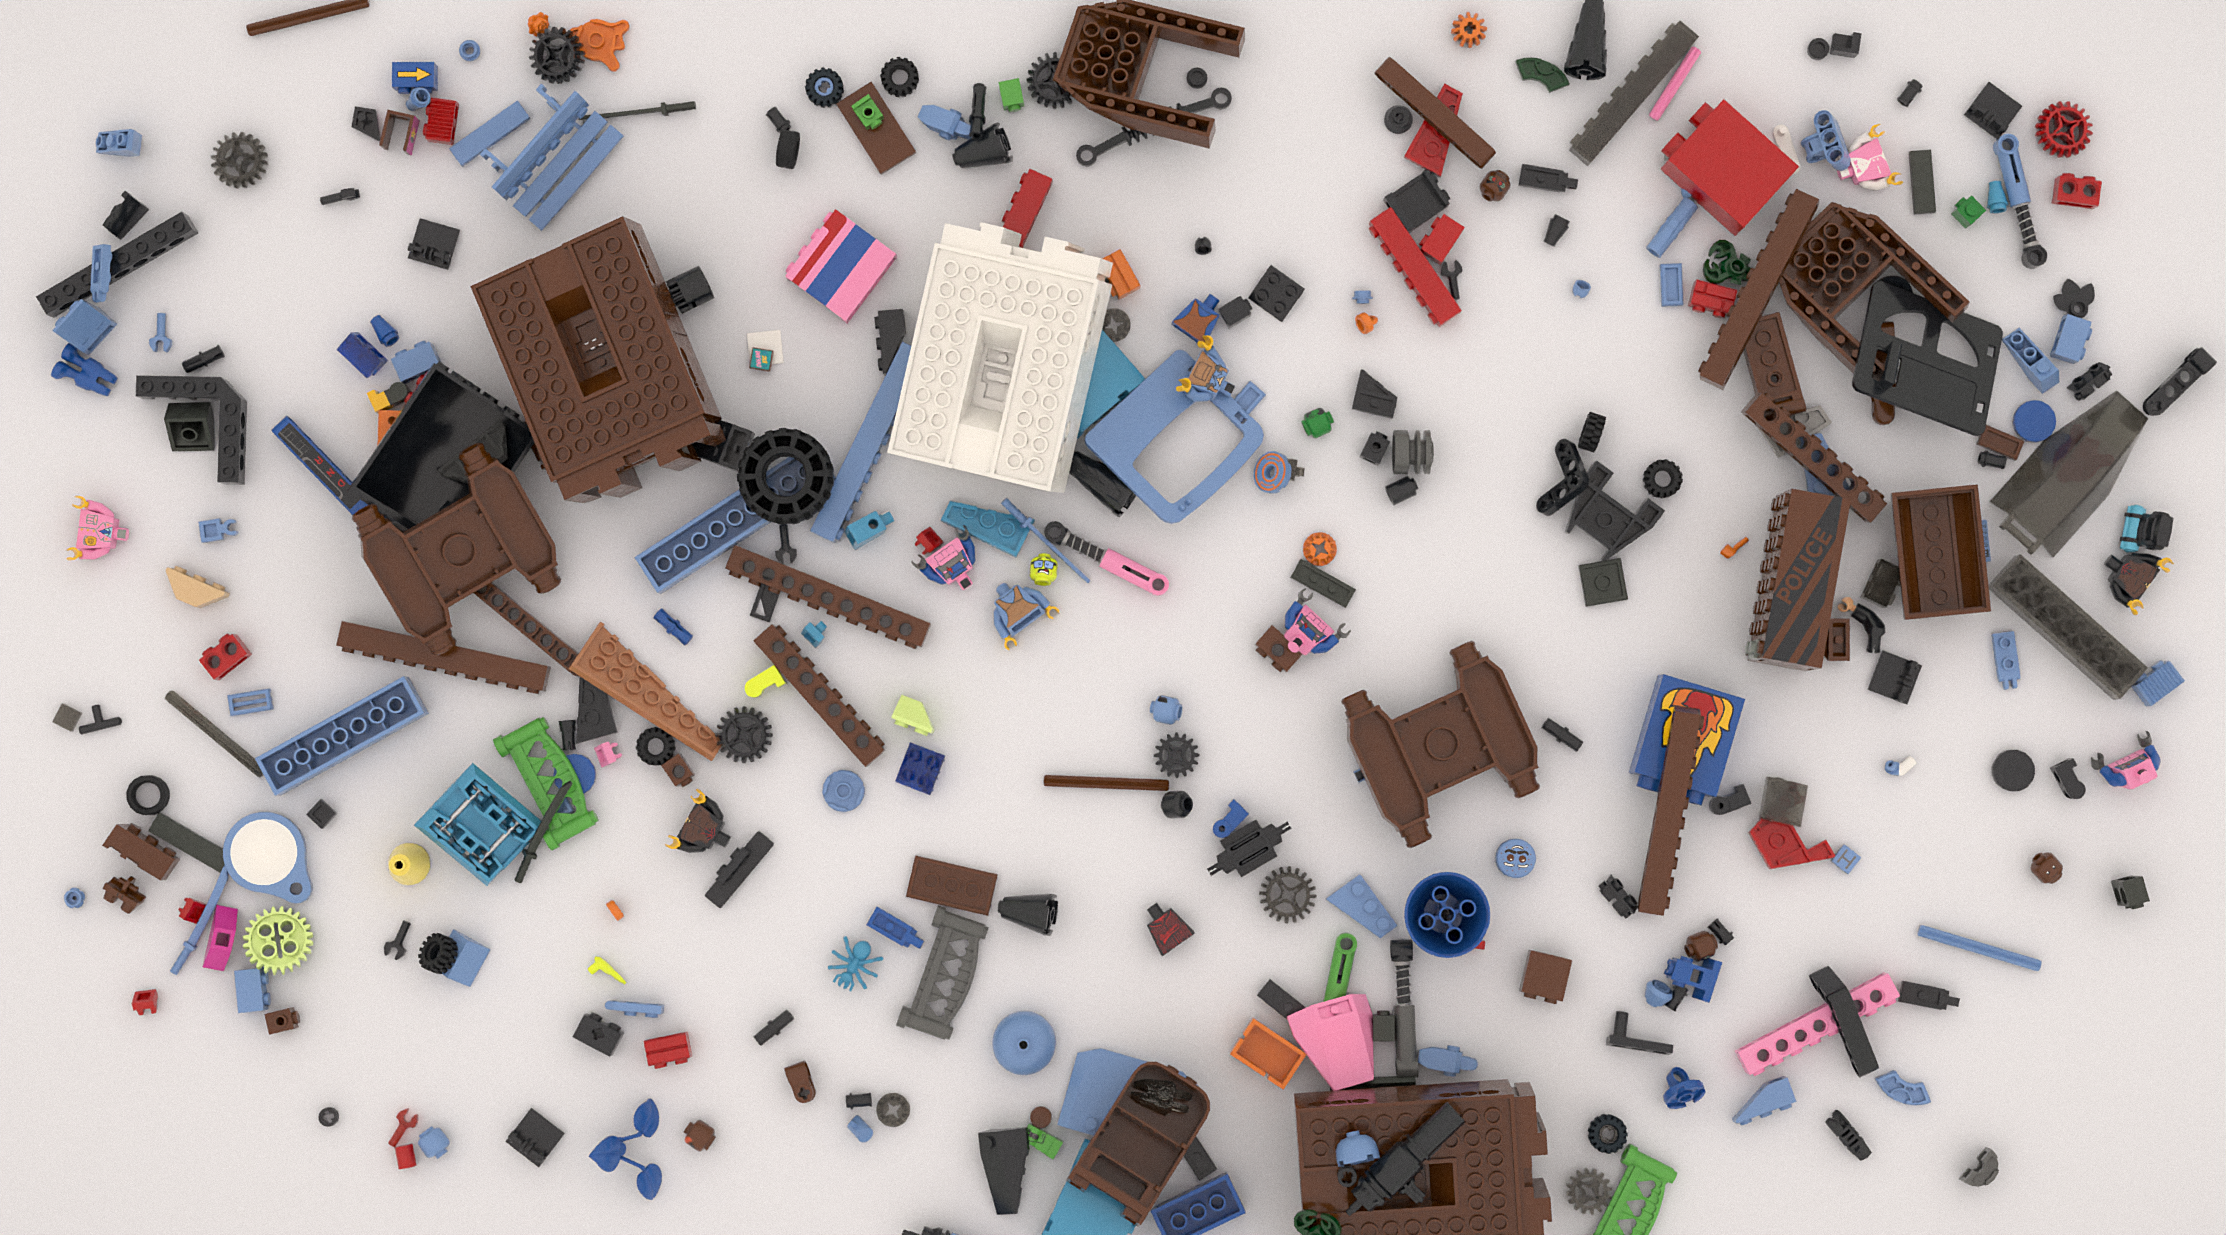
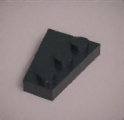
[576,677,618,744]

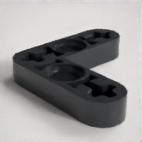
[1536,439,1589,516]

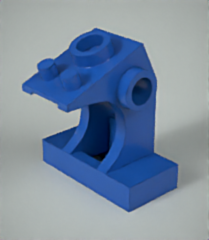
[1664,956,1722,1003]

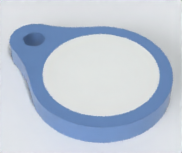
[223,812,313,903]

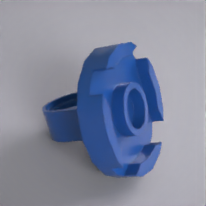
[1663,1067,1706,1109]

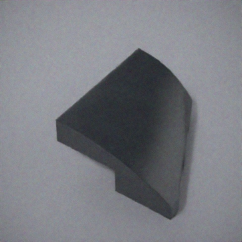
[103,191,149,240]

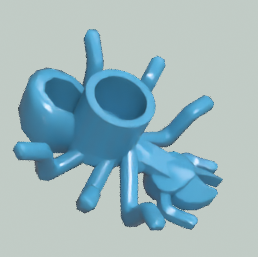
[828,936,884,992]

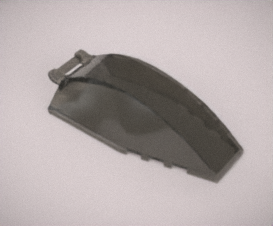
[1990,391,2148,557]

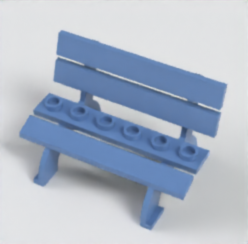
[480,84,624,231]

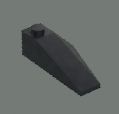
[978,1127,1030,1215]

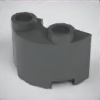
[1959,1147,1999,1187]

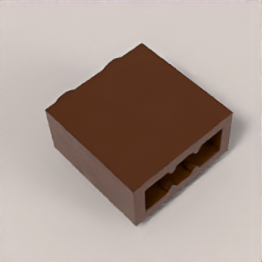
[1519,950,1572,1004]

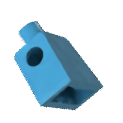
[844,510,894,550]

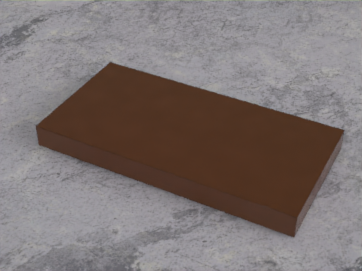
[836,81,916,175]
[906,855,998,916]

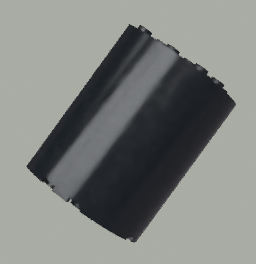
[347,361,535,529]

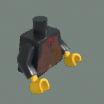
[2104,553,2174,615]
[665,789,731,853]

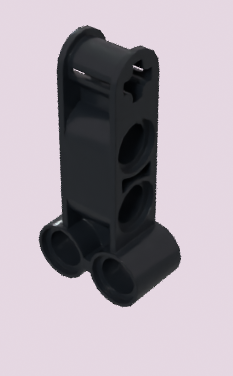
[2142,347,2217,416]

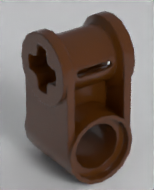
[784,1060,816,1103]

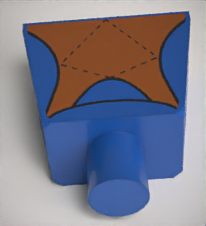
[1171,294,1219,343]

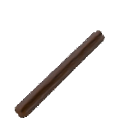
[246,0,369,36]
[1044,775,1169,791]

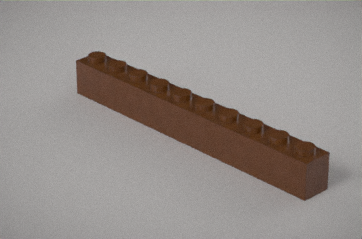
[1698,189,1819,390]
[336,621,551,694]
[1637,705,1704,916]

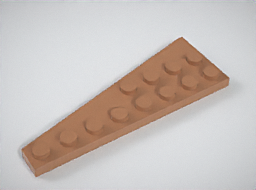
[569,622,723,761]

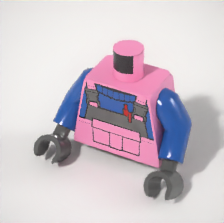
[911,525,976,590]
[1284,588,1351,655]
[2091,731,2161,789]

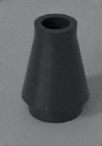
[1544,214,1570,247]

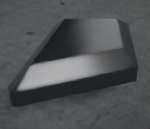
[351,106,381,141]

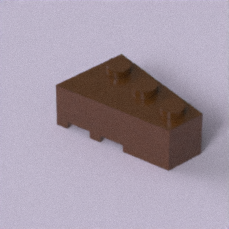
[102,823,180,881]

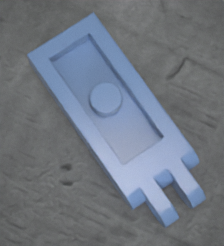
[90,244,112,303]
[1991,631,2020,690]
[605,1000,664,1018]

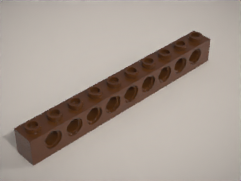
[725,545,931,649]

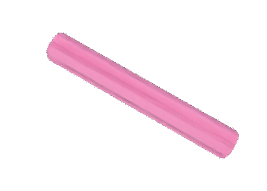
[1649,46,1701,121]

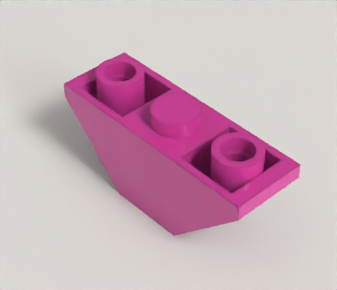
[202,905,238,971]

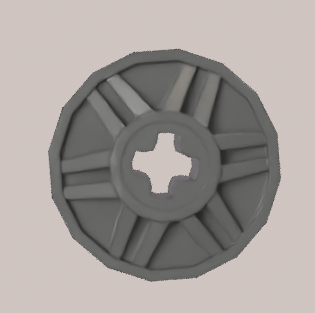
[1392,430,1434,474]

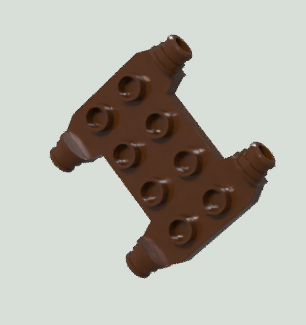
[352,443,561,656]
[1341,640,1540,848]

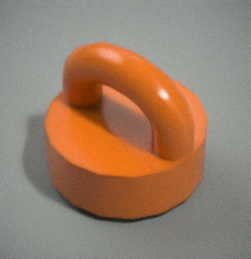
[1355,312,1378,334]

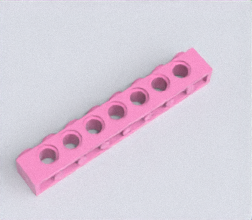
[1735,972,1900,1076]

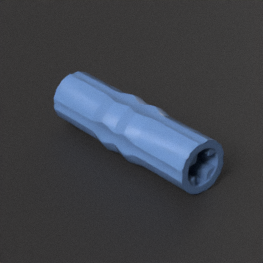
[1646,197,1698,258]

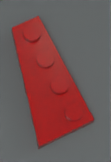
[1404,83,1463,177]

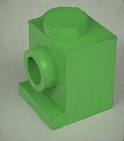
[851,94,884,130]

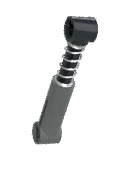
[1390,939,1418,1078]

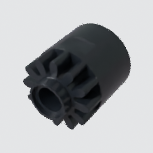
[666,266,715,314]

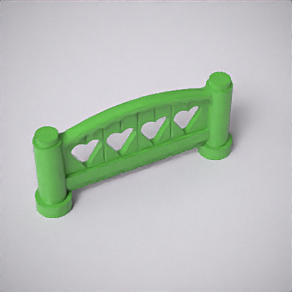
[493,717,599,851]
[1593,1143,1677,1235]

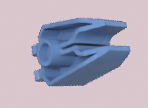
[918,105,971,141]
[1418,1045,1479,1077]

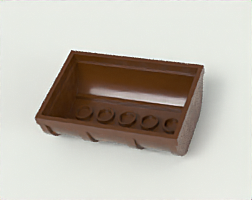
[1891,484,1991,620]

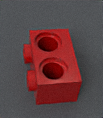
[2052,173,2102,209]
[199,634,252,680]

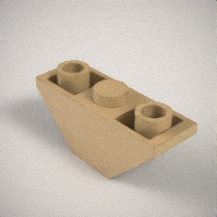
[166,566,230,608]

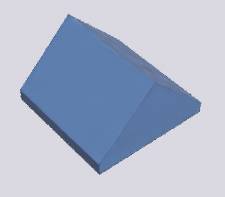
[442,929,491,987]

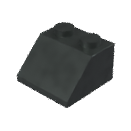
[164,402,215,452]

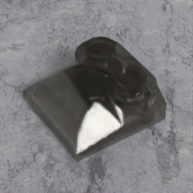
[1758,776,1808,827]

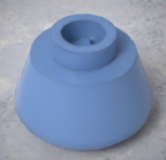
[1645,980,1673,1007]

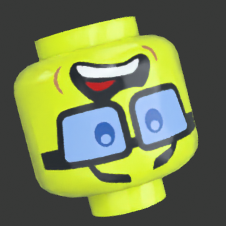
[1029,553,1058,586]

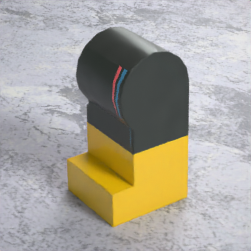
[367,382,411,414]

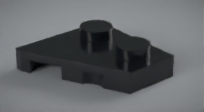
[1352,369,1398,419]

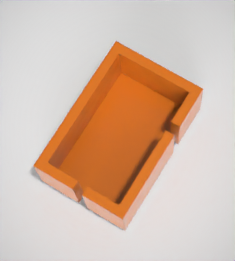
[1229,1017,1306,1090]

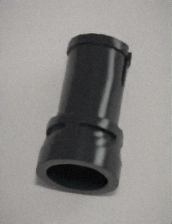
[559,720,576,750]

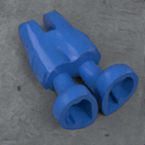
[51,343,118,396]

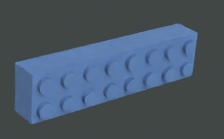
[255,676,429,796]

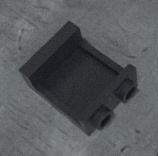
[1383,169,1450,233]

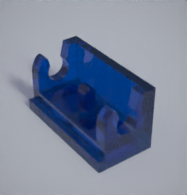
[336,332,388,378]

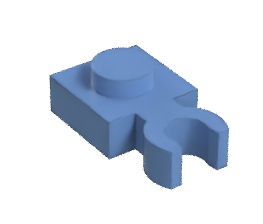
[198,519,238,543]

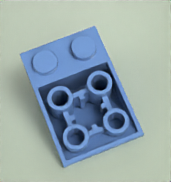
[52,299,117,355]

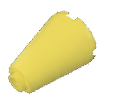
[388,843,430,885]

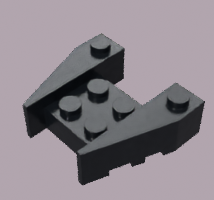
[1565,461,1665,561]

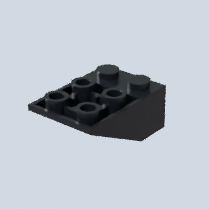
[692,420,755,472]

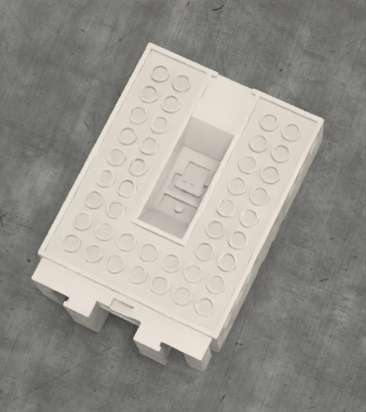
[887,222,1113,493]

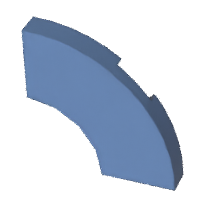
[1875,1070,1931,1105]

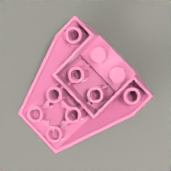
[1287,994,1374,1091]

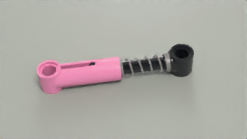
[1044,521,1169,596]

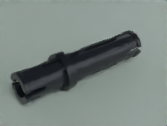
[969,83,986,140]

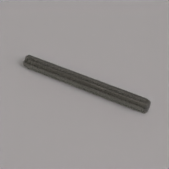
[165,691,263,777]

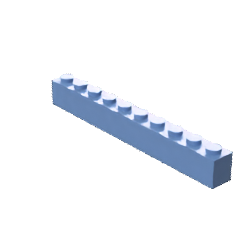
[810,342,911,543]

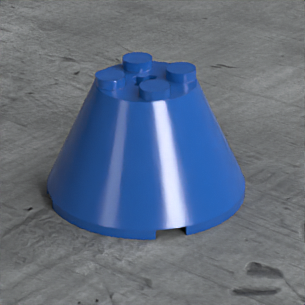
[1404,872,1490,958]

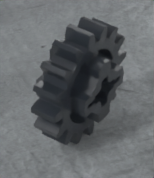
[1154,732,1200,778]

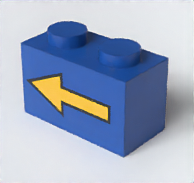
[392,62,438,94]

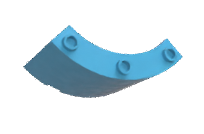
[1077,330,1145,440]
[1041,1139,1136,1235]

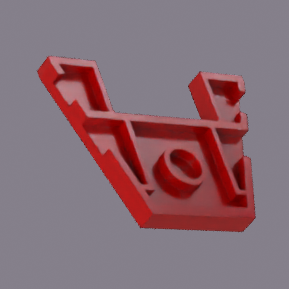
[1748,784,1835,870]

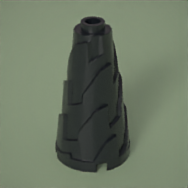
[1564,0,1607,80]
[1069,451,1136,517]

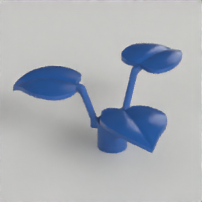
[589,1098,662,1200]

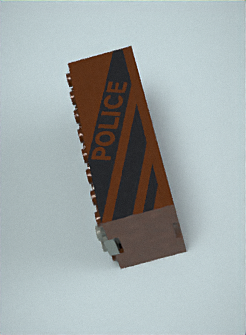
[1745,489,1851,671]

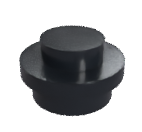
[1186,67,1207,89]

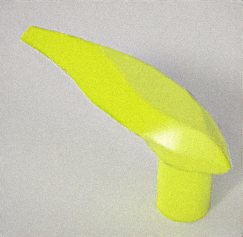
[588,956,626,985]

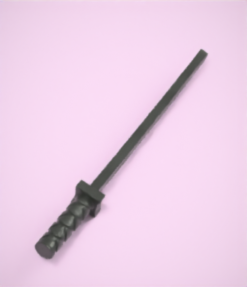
[579,101,696,120]
[514,781,572,883]

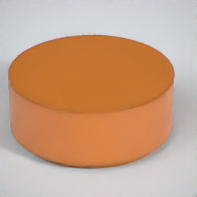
[606,900,624,921]

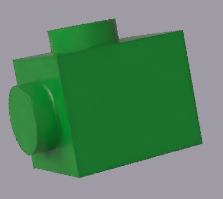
[1951,195,1986,229]

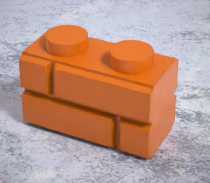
[1102,249,1141,300]

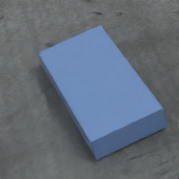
[1660,263,1683,307]
[1234,381,1266,423]

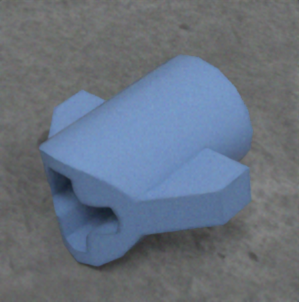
[847,1115,873,1142]

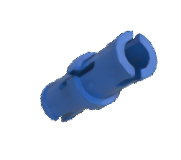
[653,608,693,646]

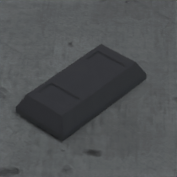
[750,576,780,623]

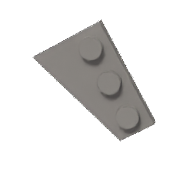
[1758,405,1832,458]

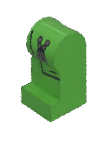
[1027,1123,1064,1159]

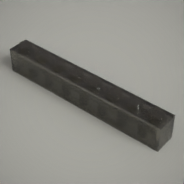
[1569,21,1699,166]

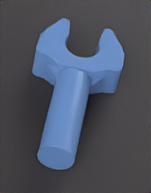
[149,313,172,352]

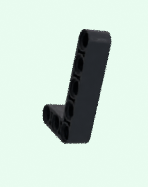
[1809,966,1879,1078]

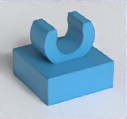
[801,621,827,648]

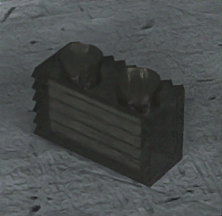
[1860,559,1900,608]

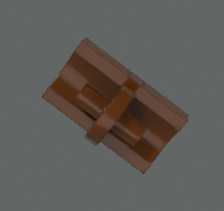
[102,876,146,914]

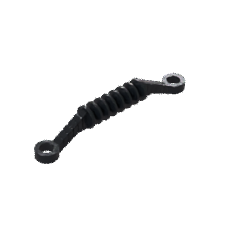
[1076,87,1232,167]

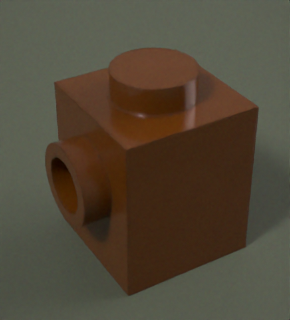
[264,1007,300,1035]

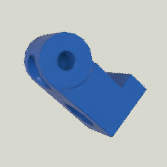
[1213,799,1249,838]

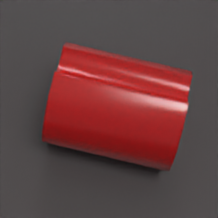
[394,1144,417,1169]

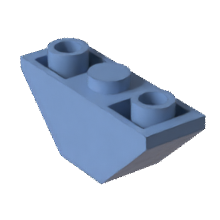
[96,129,142,157]

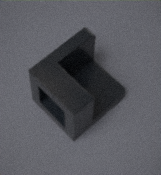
[1830,32,1862,58]

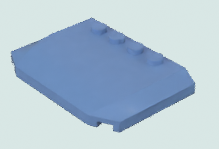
[1057,1048,1199,1135]

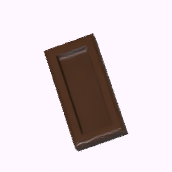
[1976,425,2025,461]

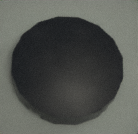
[1991,750,2035,791]

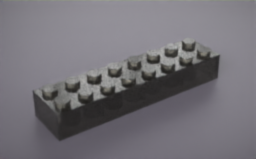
[1989,554,2148,700]

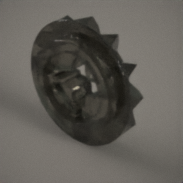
[1102,308,1131,342]
[876,1093,910,1127]

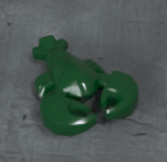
[1702,240,1751,285]
[1294,1209,1342,1235]

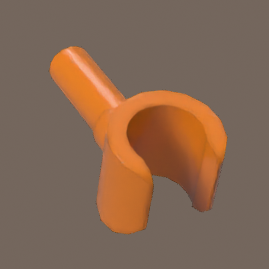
[1720,537,1749,559]

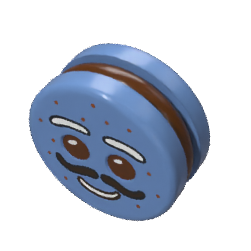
[1495,839,1536,878]

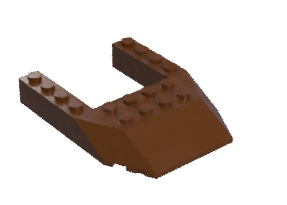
[1053,0,1245,149]
[1779,202,1970,381]

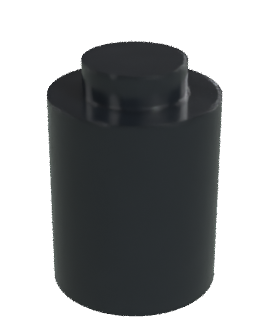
[1385,476,1418,506]

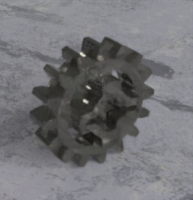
[1565,1168,1612,1215]

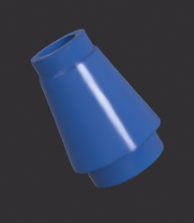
[370,315,399,347]

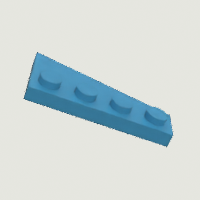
[941,501,1035,558]

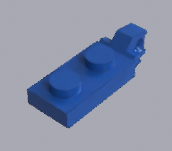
[866,906,924,949]

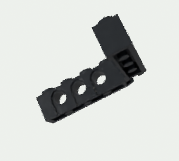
[136,375,247,485]

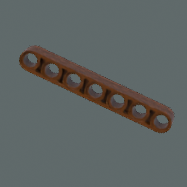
[1374,57,1496,169]
[474,582,580,677]

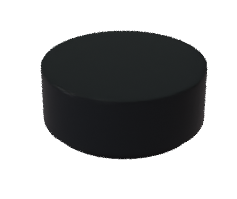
[1807,38,1829,60]

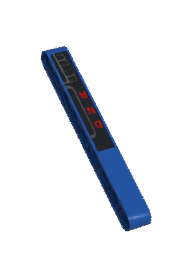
[271,415,392,523]

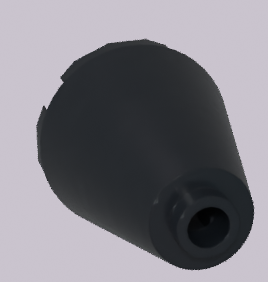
[952,122,1013,168]
[998,894,1058,936]

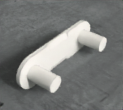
[1773,125,1800,175]

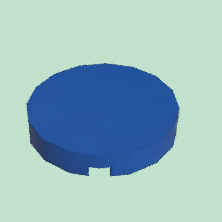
[2012,400,2056,443]
[553,754,596,794]

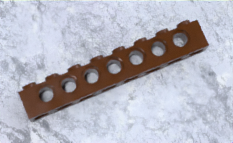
[1741,392,1887,523]
[753,624,886,767]

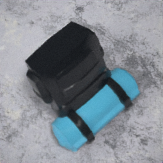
[2119,505,2174,553]

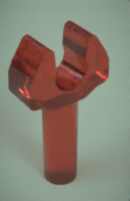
[388,1108,418,1147]

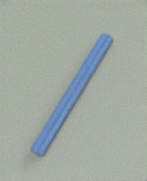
[1918,925,2042,971]

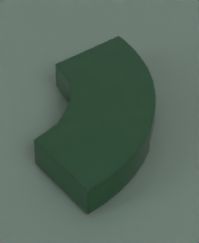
[1515,57,1570,93]

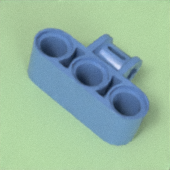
[1801,110,1851,171]

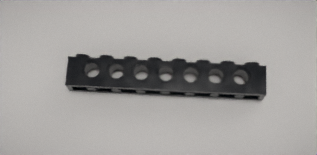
[36,212,198,318]

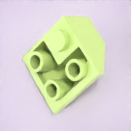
[891,695,934,736]

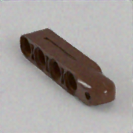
[1871,322,1896,426]

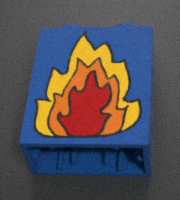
[1629,674,1745,806]

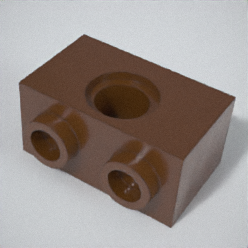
[1255,625,1302,673]

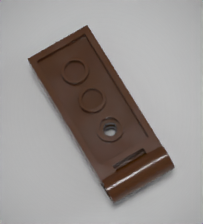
[1743,312,1806,421]

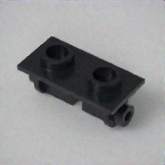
[2067,362,2112,401]
[1598,875,1638,919]

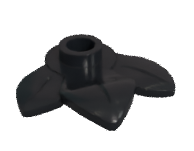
[2053,279,2095,318]

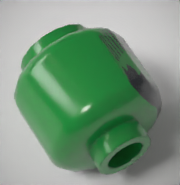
[1301,408,1334,438]

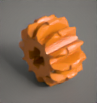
[1451,12,1487,48]

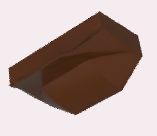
[1824,618,1850,661]

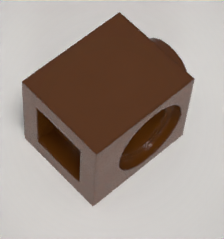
[661,753,695,787]

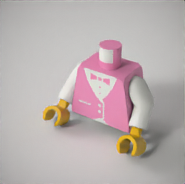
[1837,124,1903,190]

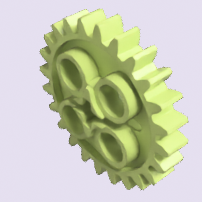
[243,906,313,975]

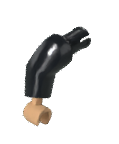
[1838,597,1886,653]

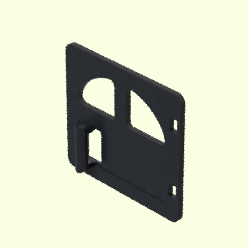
[1852,281,2003,436]

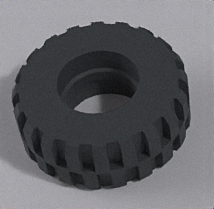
[737,428,834,525]

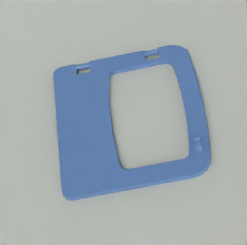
[1084,350,1264,524]

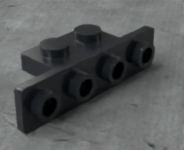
[705,831,774,908]

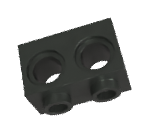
[2111,875,2150,909]

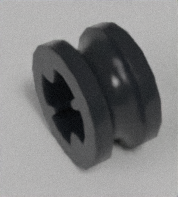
[318,1107,339,1127]
[1337,1165,1357,1187]

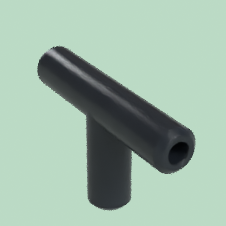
[79,704,122,735]

